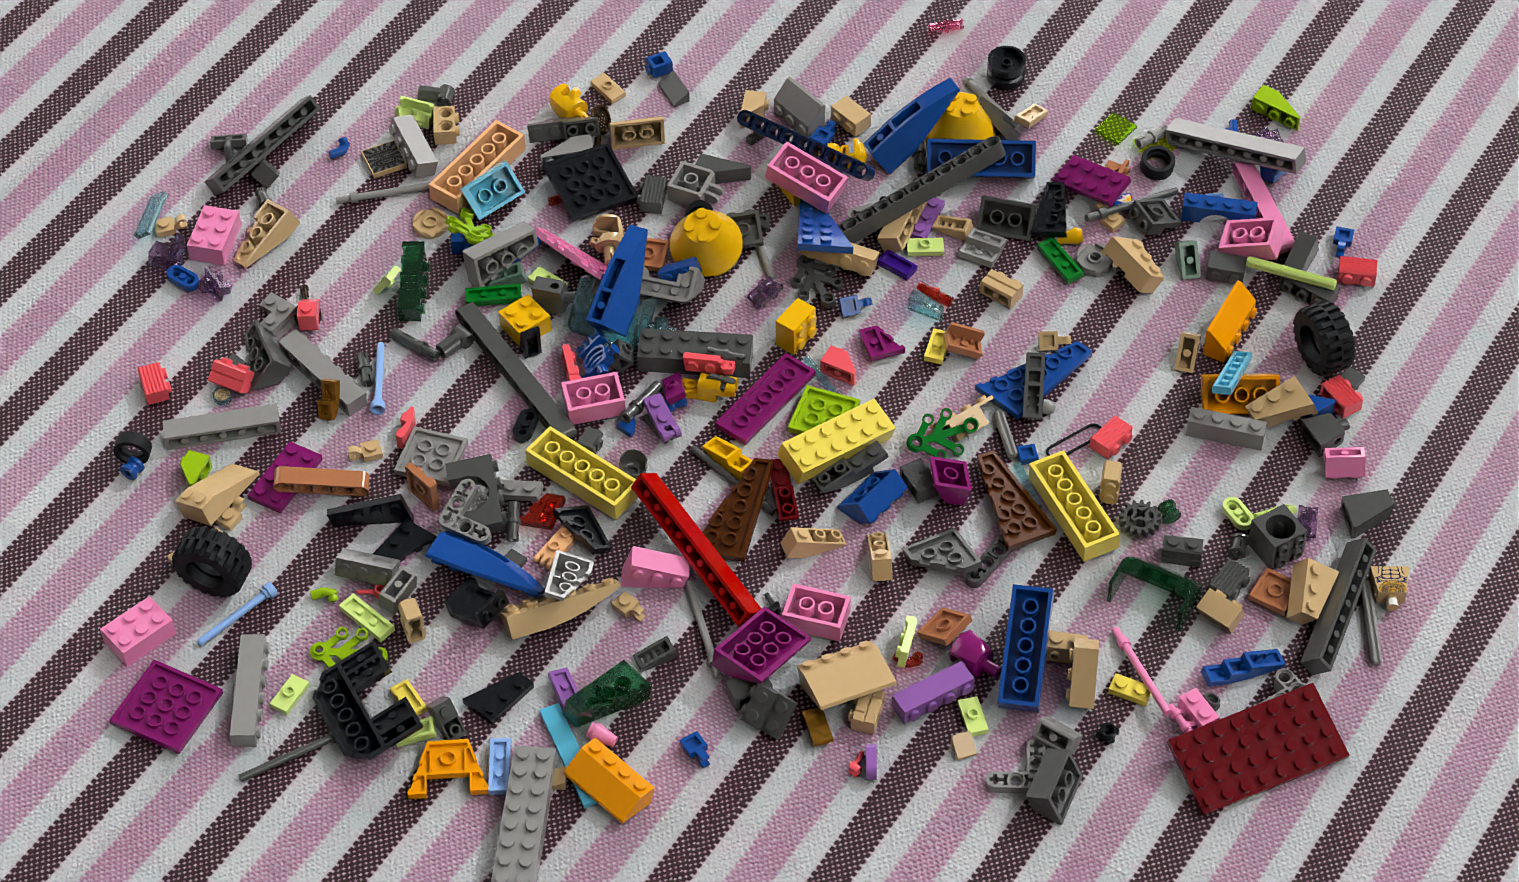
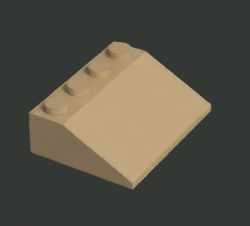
[797,641,897,710]

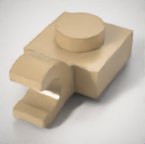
[1094,203,1126,233]
[154,214,188,238]
[1038,331,1071,351]
[347,439,383,462]
[215,496,246,531]
[611,591,645,622]

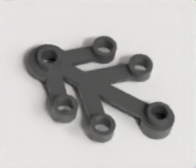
[791,254,843,309]

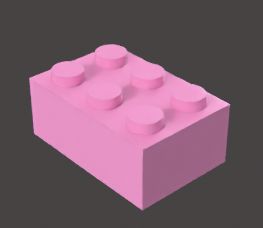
[187,205,242,265]
[1218,217,1285,260]
[561,372,626,425]
[782,583,851,642]
[100,596,176,667]

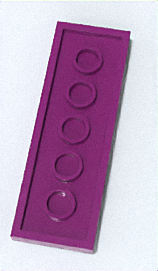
[715,353,816,445]

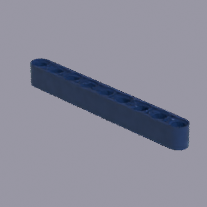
[737,110,875,181]

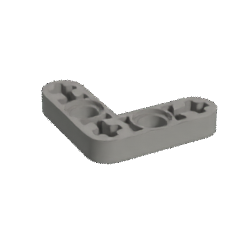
[439,479,492,545]
[985,738,1046,793]

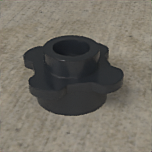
[1096,723,1120,744]

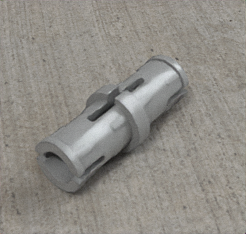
[1135,124,1168,149]

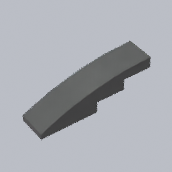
[979,96,1021,140]
[1023,352,1045,420]

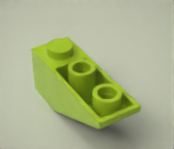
[1251,84,1301,131]

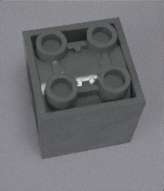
[1248,504,1307,570]

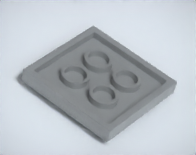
[394,426,468,487]

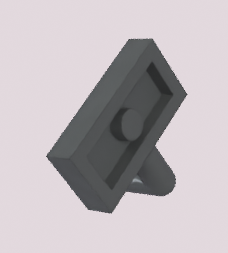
[210,133,248,162]

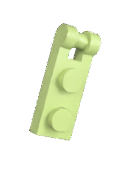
[895,616,917,668]

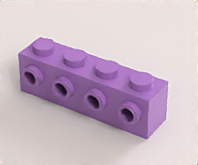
[892,661,974,724]

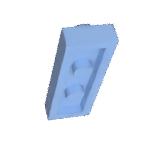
[488,738,511,795]

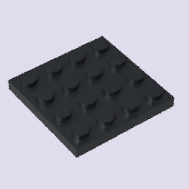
[543,143,638,222]

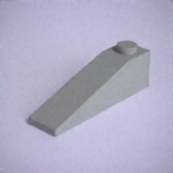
[544,550,594,601]

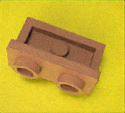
[943,322,985,359]

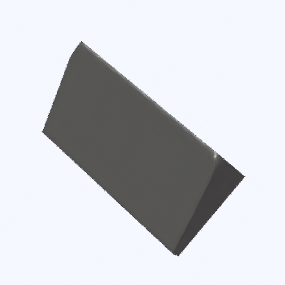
[658,71,690,107]

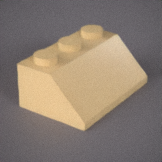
[609,116,665,150]

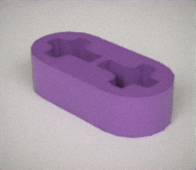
[866,744,877,780]

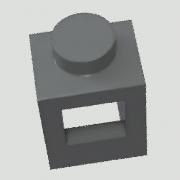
[577,426,603,454]

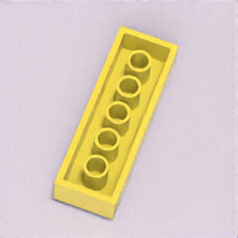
[777,399,896,484]
[525,426,638,520]
[1028,450,1120,562]

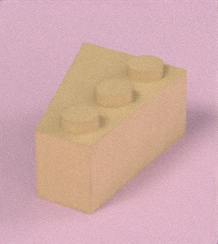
[1101,236,1164,294]
[1066,638,1099,709]

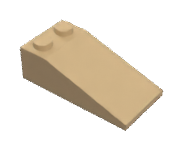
[175,464,260,526]

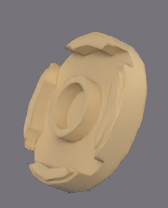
[413,208,449,239]

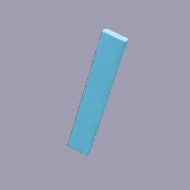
[1212,351,1252,395]
[540,703,598,809]

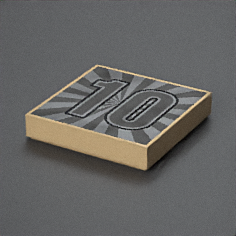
[361,140,407,179]

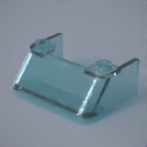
[568,274,658,349]

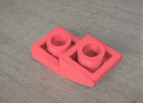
[396,406,416,449]

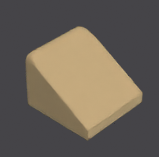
[951,731,977,760]
[552,767,568,790]

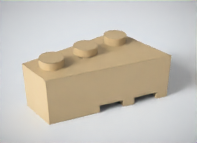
[1245,376,1318,428]
[1287,558,1339,625]

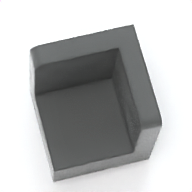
[251,158,280,188]

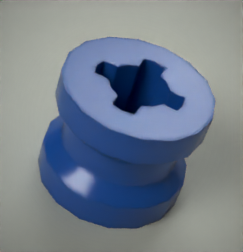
[120,456,145,481]

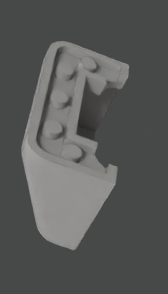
[640,266,705,304]

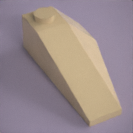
[233,199,301,268]

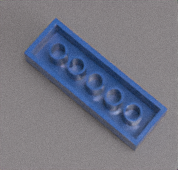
[927,139,1036,179]
[998,584,1054,712]

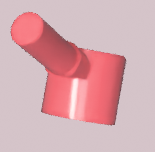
[357,584,385,599]
[848,751,865,777]

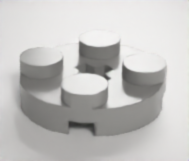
[1077,243,1113,278]

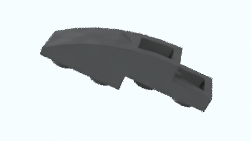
[527,117,600,143]
[812,441,888,493]

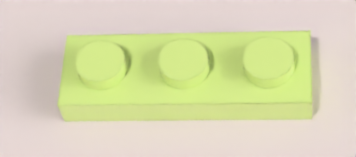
[339,593,395,642]

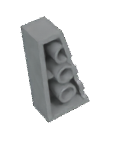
[462,222,538,287]

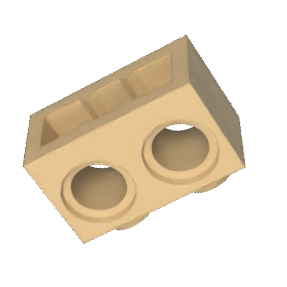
[433,106,460,145]

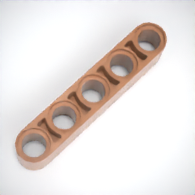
[273,466,370,496]

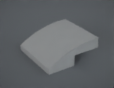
[958,228,1007,268]

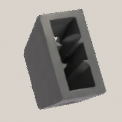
[531,276,578,314]
[1300,413,1350,457]

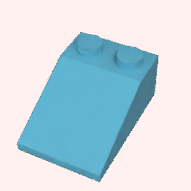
[460,161,525,220]

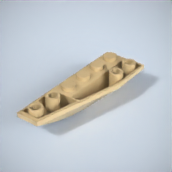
[499,578,621,640]

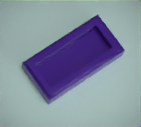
[877,250,918,281]

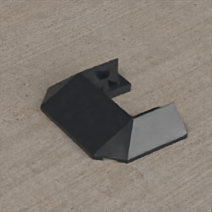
[312,641,424,760]

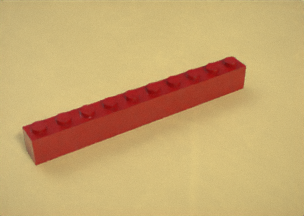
[631,473,762,627]

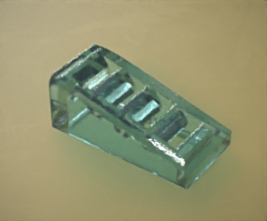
[908,288,944,322]

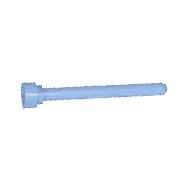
[370,342,385,415]
[197,582,278,646]

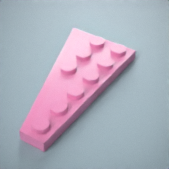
[534,227,608,280]

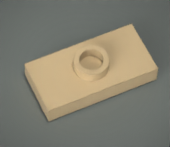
[590,73,626,104]
[1014,103,1048,129]

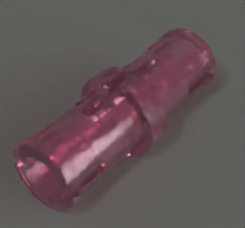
[928,18,964,34]

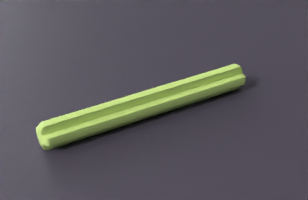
[1246,256,1337,290]

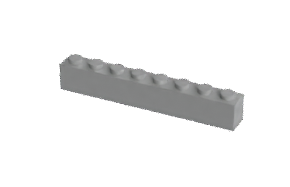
[1166,118,1306,174]

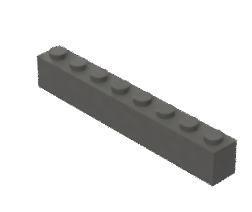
[204,95,321,196]
[1301,538,1377,675]

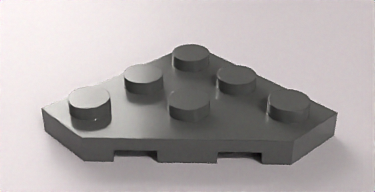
[902,528,982,574]

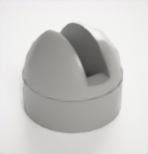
[1042,399,1056,415]

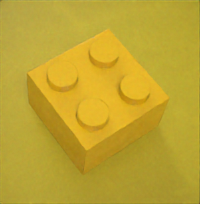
[498,294,552,346]
[776,298,817,355]

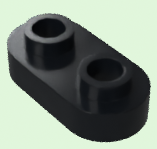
[512,408,539,442]

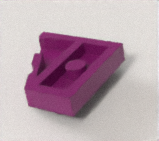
[859,325,905,362]

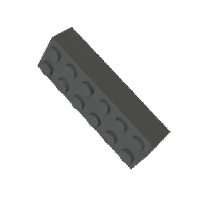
[637,328,754,378]

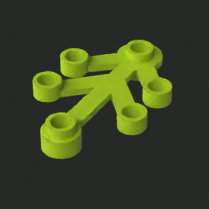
[445,208,495,245]
[310,627,388,668]

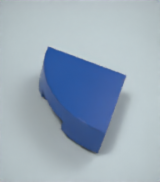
[616,418,636,438]

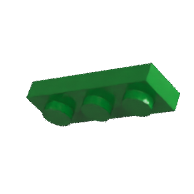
[1037,237,1084,284]
[465,283,522,306]

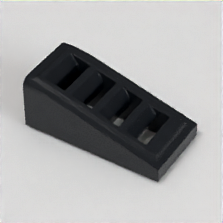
[520,326,542,359]

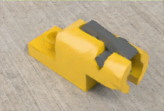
[683,373,738,403]

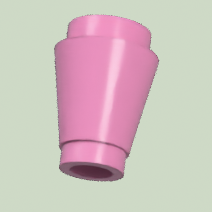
[586,722,618,748]

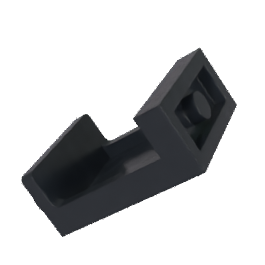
[444,576,509,629]

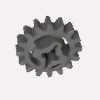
[1119,500,1162,539]

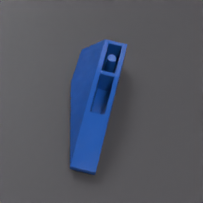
[863,77,960,174]
[586,224,648,337]
[425,531,545,597]

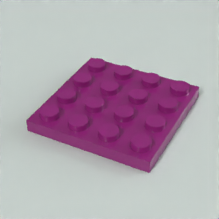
[109,660,223,754]

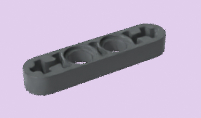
[966,534,1014,588]

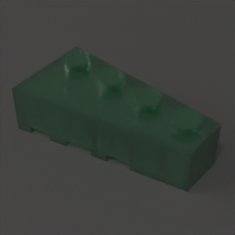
[397,241,430,321]
[562,660,652,728]

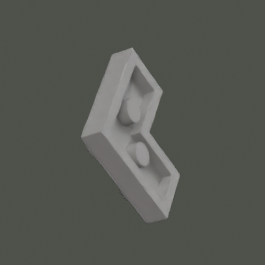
[259,292,297,336]

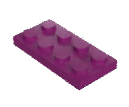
[1052,155,1132,207]
[247,441,323,514]

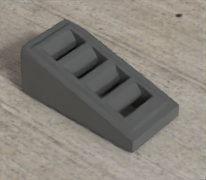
[632,636,679,672]

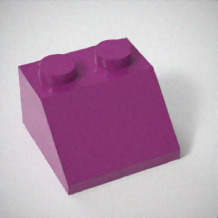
[929,456,972,506]

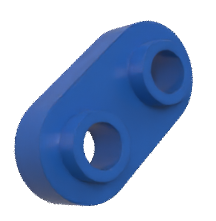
[167,265,200,291]

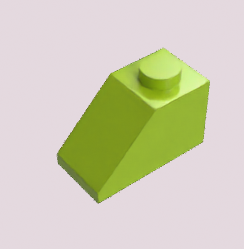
[180,450,212,487]

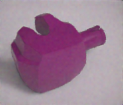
[948,630,1002,679]

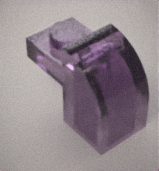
[148,234,186,269]

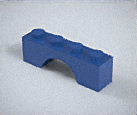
[1181,192,1258,223]

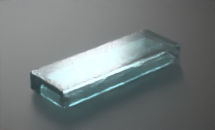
[134,191,168,239]

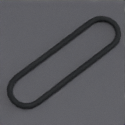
[1046,423,1101,456]

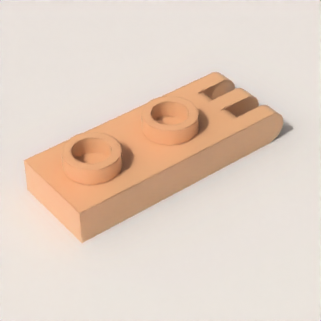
[533,525,578,570]

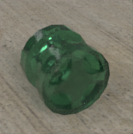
[1157,499,1181,524]

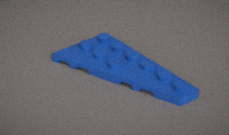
[797,199,854,254]
[975,341,1092,420]

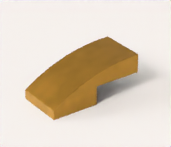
[317,378,340,420]
[802,707,834,747]

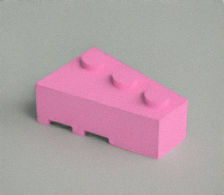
[621,546,689,588]

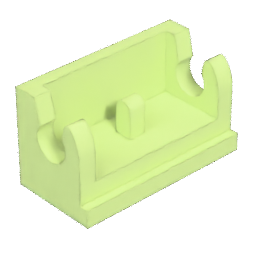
[396,96,434,129]

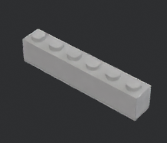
[278,330,367,417]
[163,404,281,450]
[230,634,270,747]

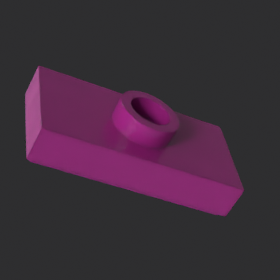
[662,372,686,405]

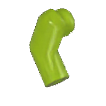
[310,587,339,602]

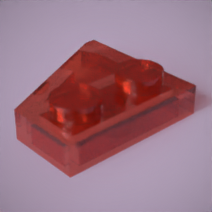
[519,493,566,530]

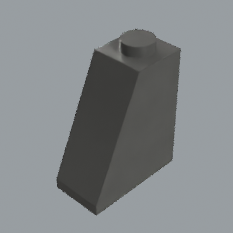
[1284,231,1319,272]
[1340,489,1395,539]

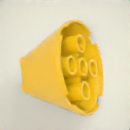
[925,92,996,143]
[670,208,743,277]

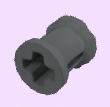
[1229,533,1249,559]

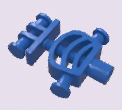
[576,328,620,378]

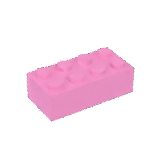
[765,141,848,214]

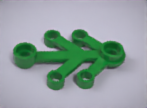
[906,408,979,458]

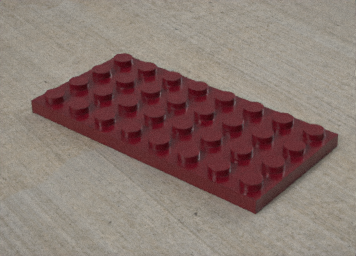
[1167,683,1350,816]

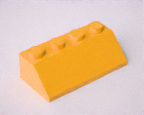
[1203,280,1257,363]
[1201,373,1280,414]
[563,738,655,824]

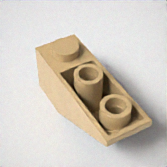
[781,527,846,558]
[867,532,893,581]

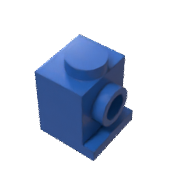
[645,51,673,78]

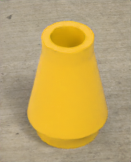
[1057,227,1084,245]

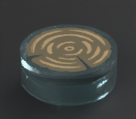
[213,387,233,406]

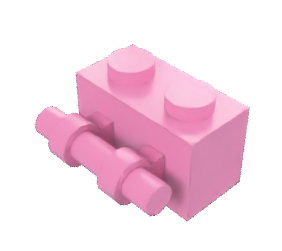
[1323,447,1366,479]
[1168,688,1219,734]

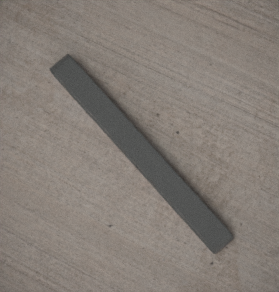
[838,136,1006,243]
[455,302,577,439]

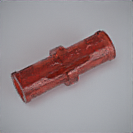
[916,281,954,308]

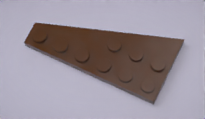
[976,450,1057,552]
[703,458,774,562]

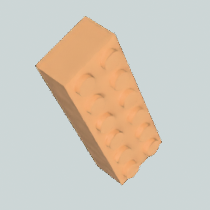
[429,120,526,214]

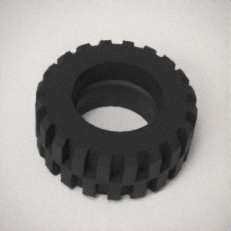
[1293,300,1356,376]
[172,526,252,597]

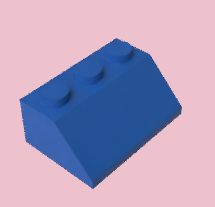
[836,469,908,524]

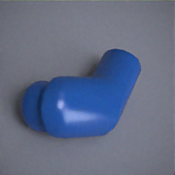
[328,137,350,159]
[665,397,687,413]

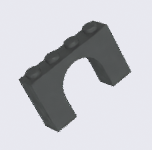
[446,454,507,536]

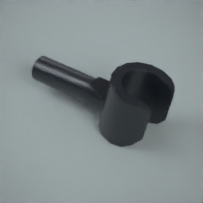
[764,592,781,615]

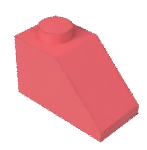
[297,299,320,331]
[820,345,856,386]

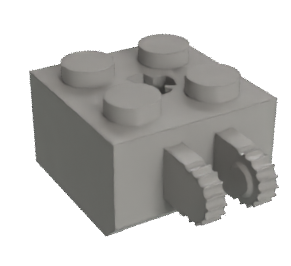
[667,161,724,206]

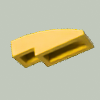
[702,436,752,481]

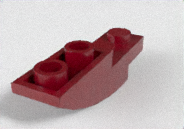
[770,458,799,522]

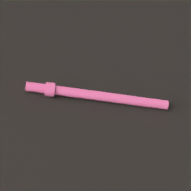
[1111,626,1172,716]

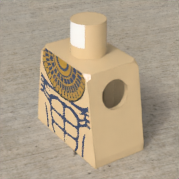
[1368,566,1409,611]

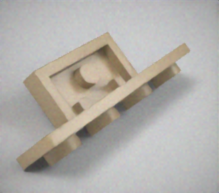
[926,395,994,442]

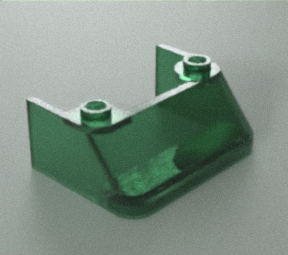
[1107,557,1202,632]

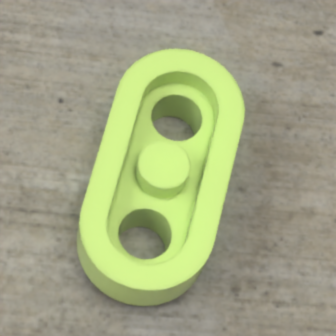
[1222,497,1254,530]

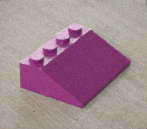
[712,606,811,684]

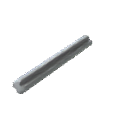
[1360,580,1383,666]

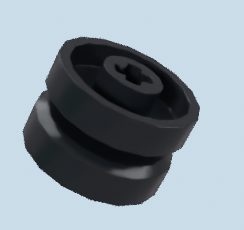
[987,45,1026,90]

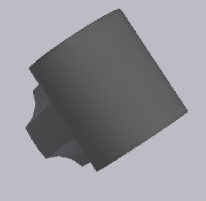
[417,84,455,107]
[436,325,475,358]

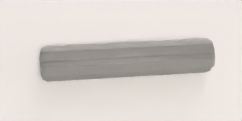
[994,411,1018,459]

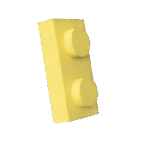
[924,328,947,365]
[1108,673,1151,706]

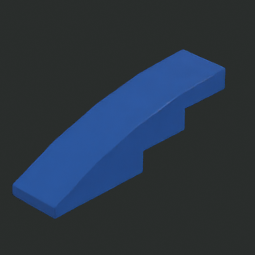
[1200,649,1286,687]

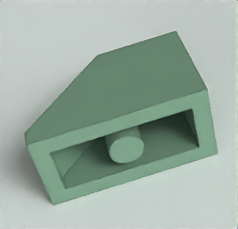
[1174,240,1201,280]

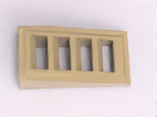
[932,214,974,241]

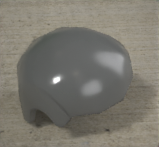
[619,449,648,479]

